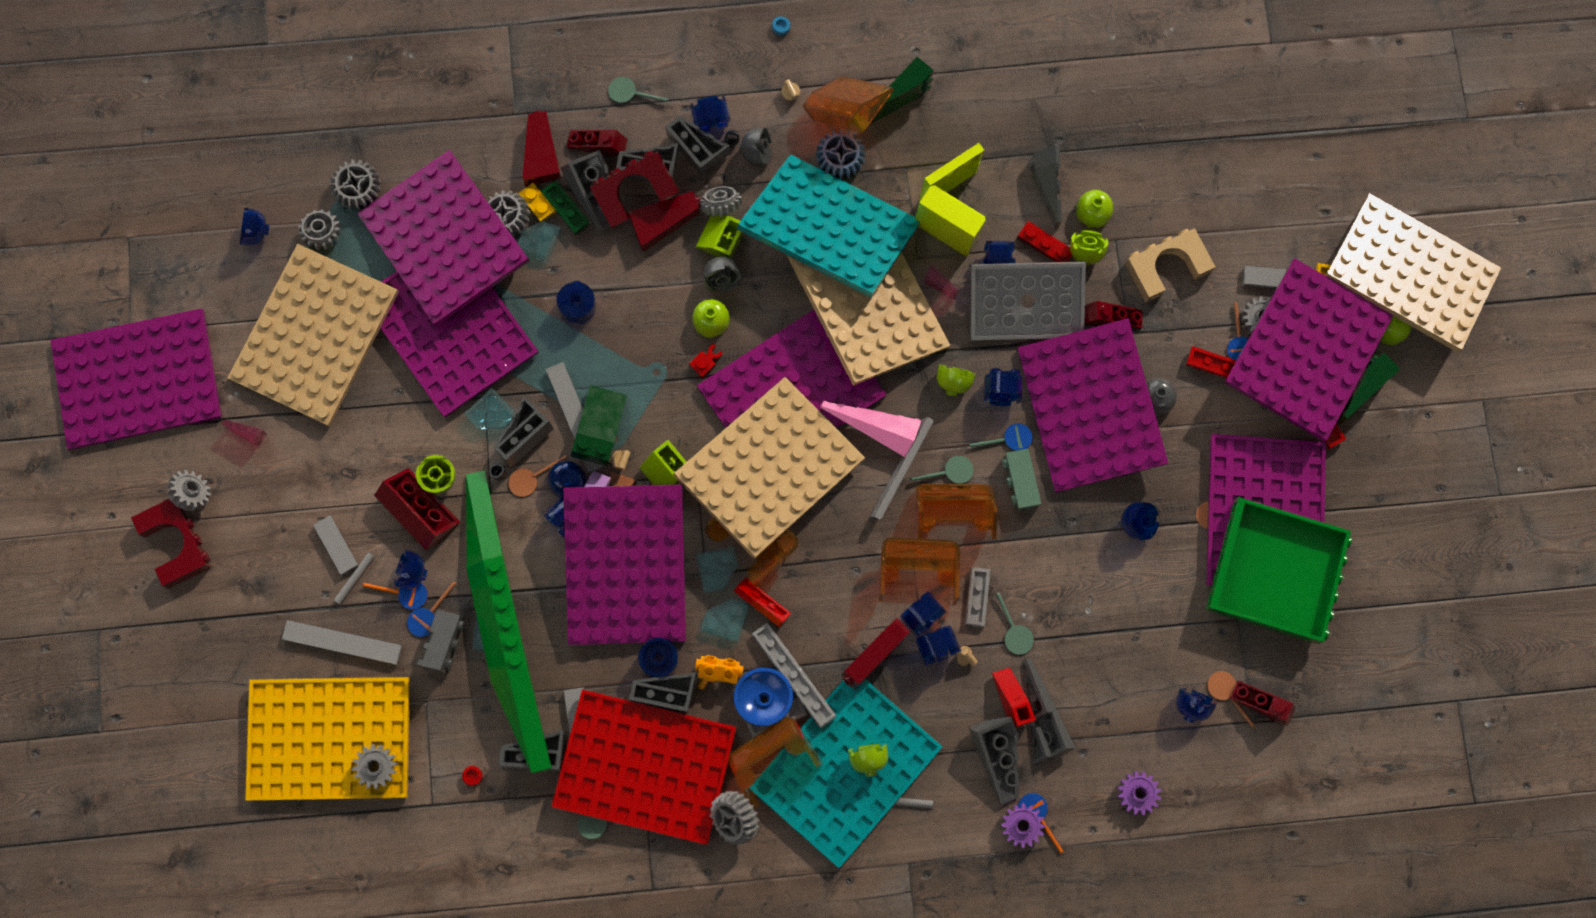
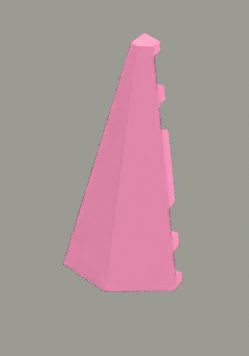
[820,401,921,457]

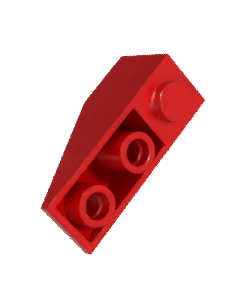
[991,668,1036,728]

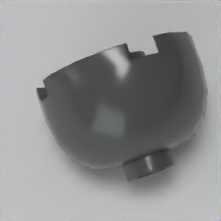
[739,127,772,165]
[703,256,742,292]
[1146,378,1177,416]

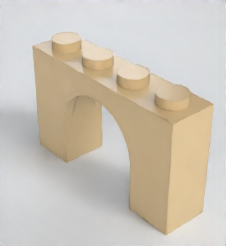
[1125,228,1215,303]

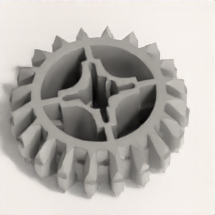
[330,159,381,210]
[488,190,530,238]
[710,791,759,845]

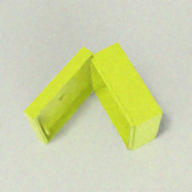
[915,143,986,257]

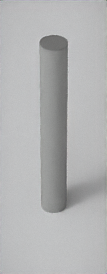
[334,552,375,604]
[894,798,933,809]

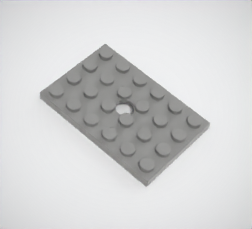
[970,262,1086,340]

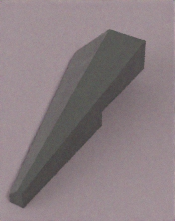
[1022,659,1076,765]

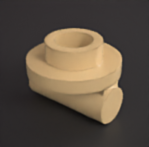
[782,79,800,101]
[611,450,631,471]
[957,646,977,666]

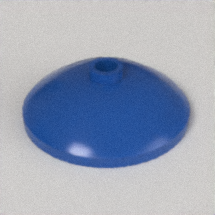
[734,668,793,727]

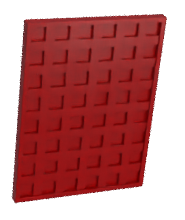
[552,689,736,845]

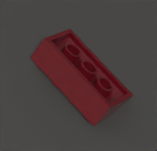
[374,468,460,550]

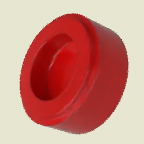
[462,766,483,786]

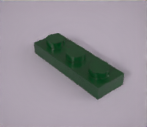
[541,180,590,235]

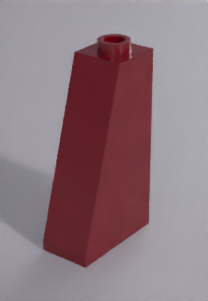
[522,110,562,187]
[629,191,701,251]
[841,618,911,689]

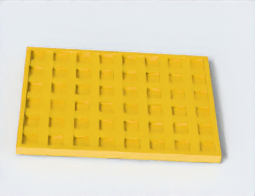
[246,677,410,800]

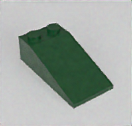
[866,57,934,125]
[1336,353,1400,425]
[570,385,627,467]

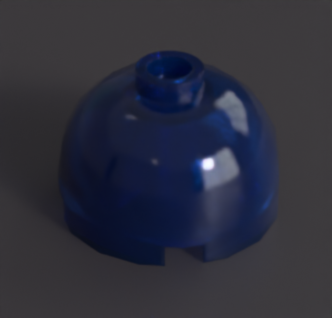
[239,207,270,246]
[547,460,586,499]
[1121,502,1159,541]
[393,549,428,590]
[1176,688,1217,723]

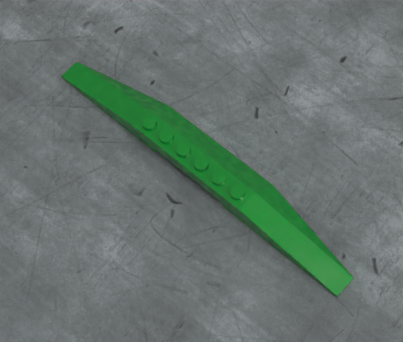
[466,470,552,774]

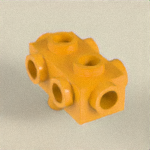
[695,655,743,690]

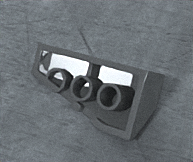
[561,150,611,233]
[969,716,1019,805]

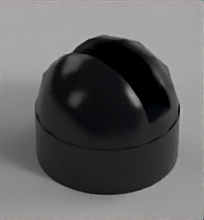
[725,130,740,146]
[489,463,506,480]

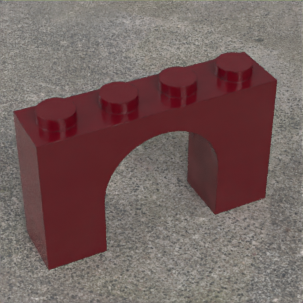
[590,150,679,228]
[131,498,211,589]

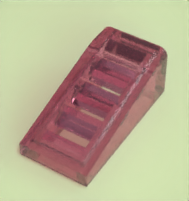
[923,265,959,300]
[222,420,267,446]

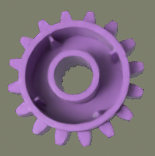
[1117,771,1161,815]
[1001,803,1045,848]

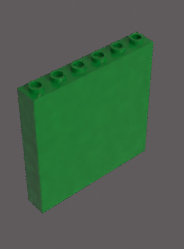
[1206,497,1352,644]

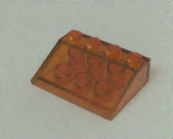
[802,76,894,133]

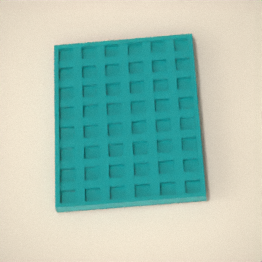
[737,154,920,298]
[749,679,943,868]

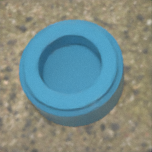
[772,16,790,36]

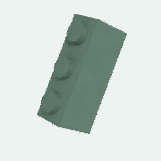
[1002,449,1041,512]

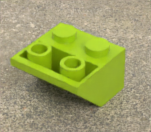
[696,214,744,259]
[639,440,687,485]

